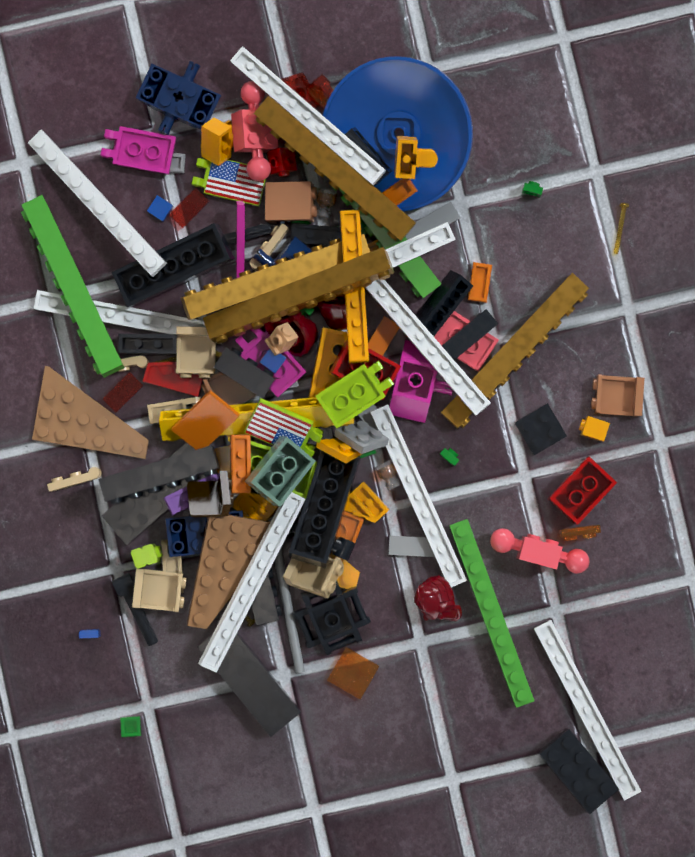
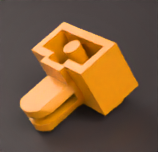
[201,118,233,166]
[394,136,438,179]

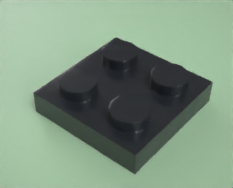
[515,403,567,455]

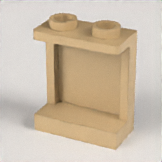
[176,326,216,378]
[283,557,344,599]
[132,569,187,612]

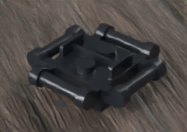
[292,581,371,656]

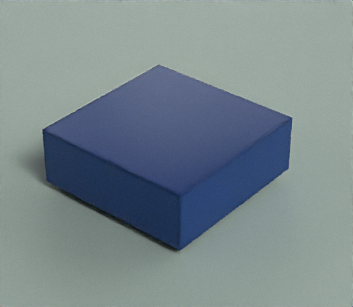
[147,195,174,222]
[260,349,287,374]
[79,629,101,638]

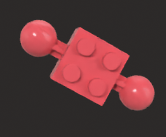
[231,81,278,181]
[490,528,590,574]

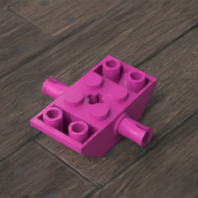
[389,340,453,423]

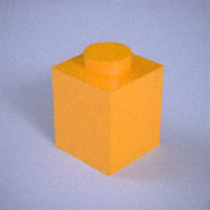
[579,416,610,442]

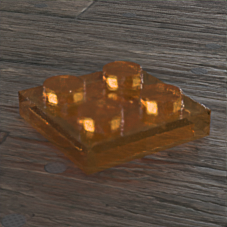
[558,525,601,541]
[327,647,379,699]

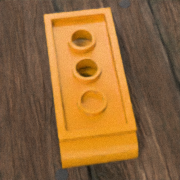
[308,327,348,398]

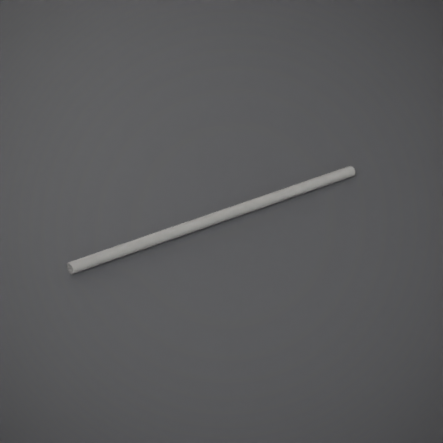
[251,436,305,674]

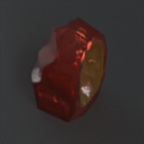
[307,74,333,108]

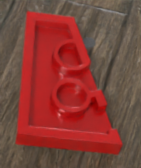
[143,362,204,397]

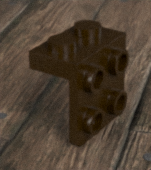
[187,471,234,517]

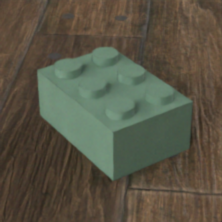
[245,436,316,507]

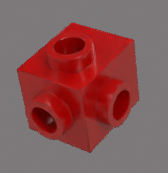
[267,148,297,177]

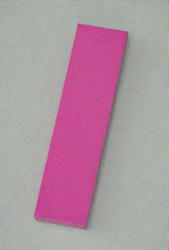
[236,201,245,278]

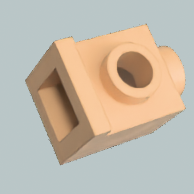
[265,322,299,356]

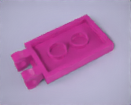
[100,126,176,175]
[235,328,307,398]

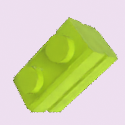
[131,544,163,569]

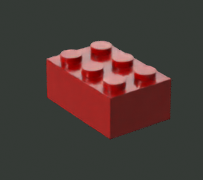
[329,338,401,400]
[548,456,617,525]

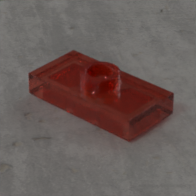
[169,188,209,228]
[103,372,143,413]

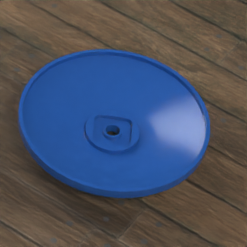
[323,56,473,211]

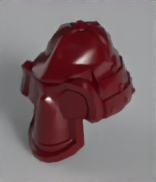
[317,297,347,331]
[265,311,318,357]
[414,575,462,622]

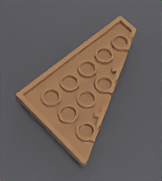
[32,366,149,459]
[187,515,270,629]

